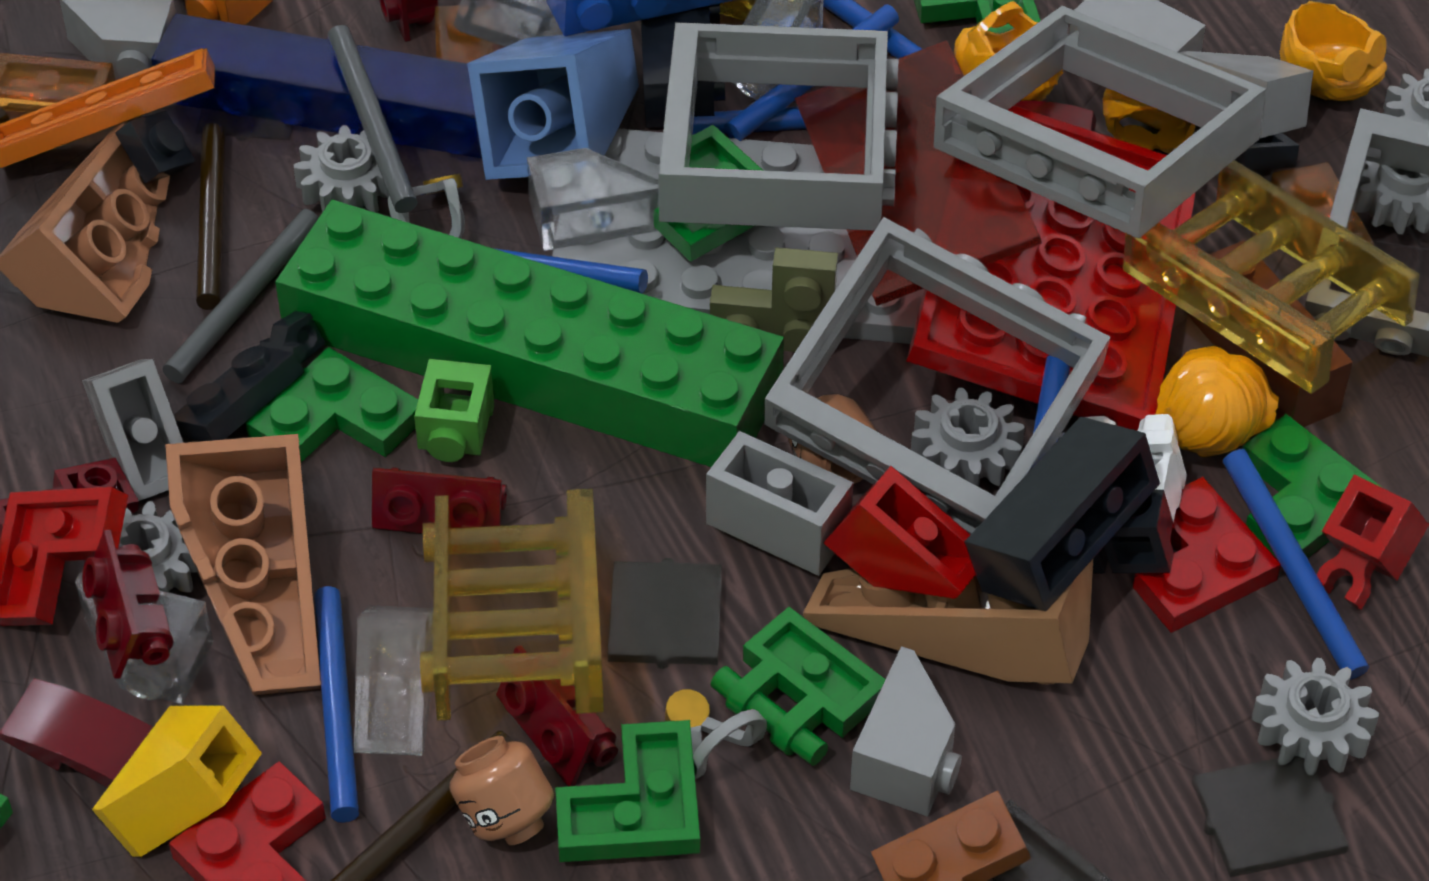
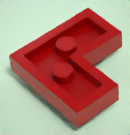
[1133,477,1281,633]
[0,487,128,626]
[169,761,326,881]

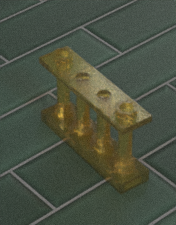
[1123,160,1420,394]
[420,489,604,721]

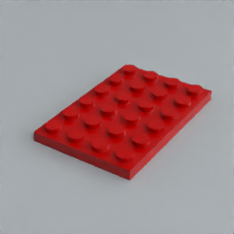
[907,106,1196,431]

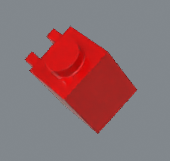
[1317,474,1429,610]

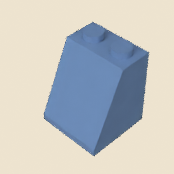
[467,29,639,180]

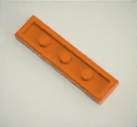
[0,48,215,168]

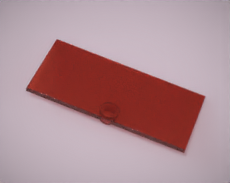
[795,40,1042,306]

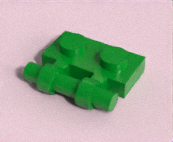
[710,607,886,766]

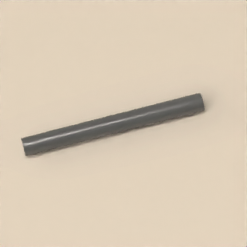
[328,25,418,213]
[162,209,319,383]

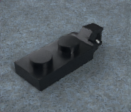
[174,311,326,441]

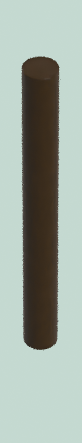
[196,123,225,310]
[330,730,513,881]

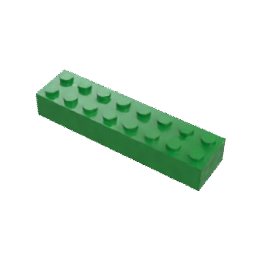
[275,199,784,467]

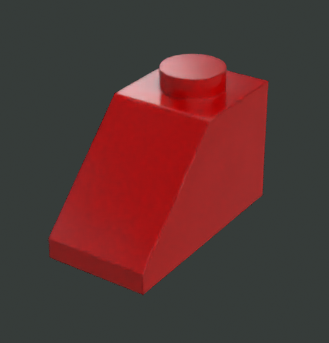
[823,466,976,599]

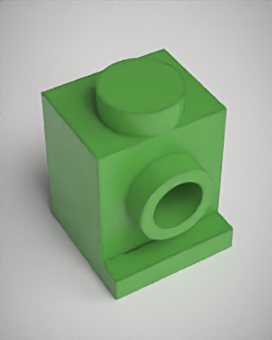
[414,359,494,462]

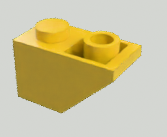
[92,706,262,857]

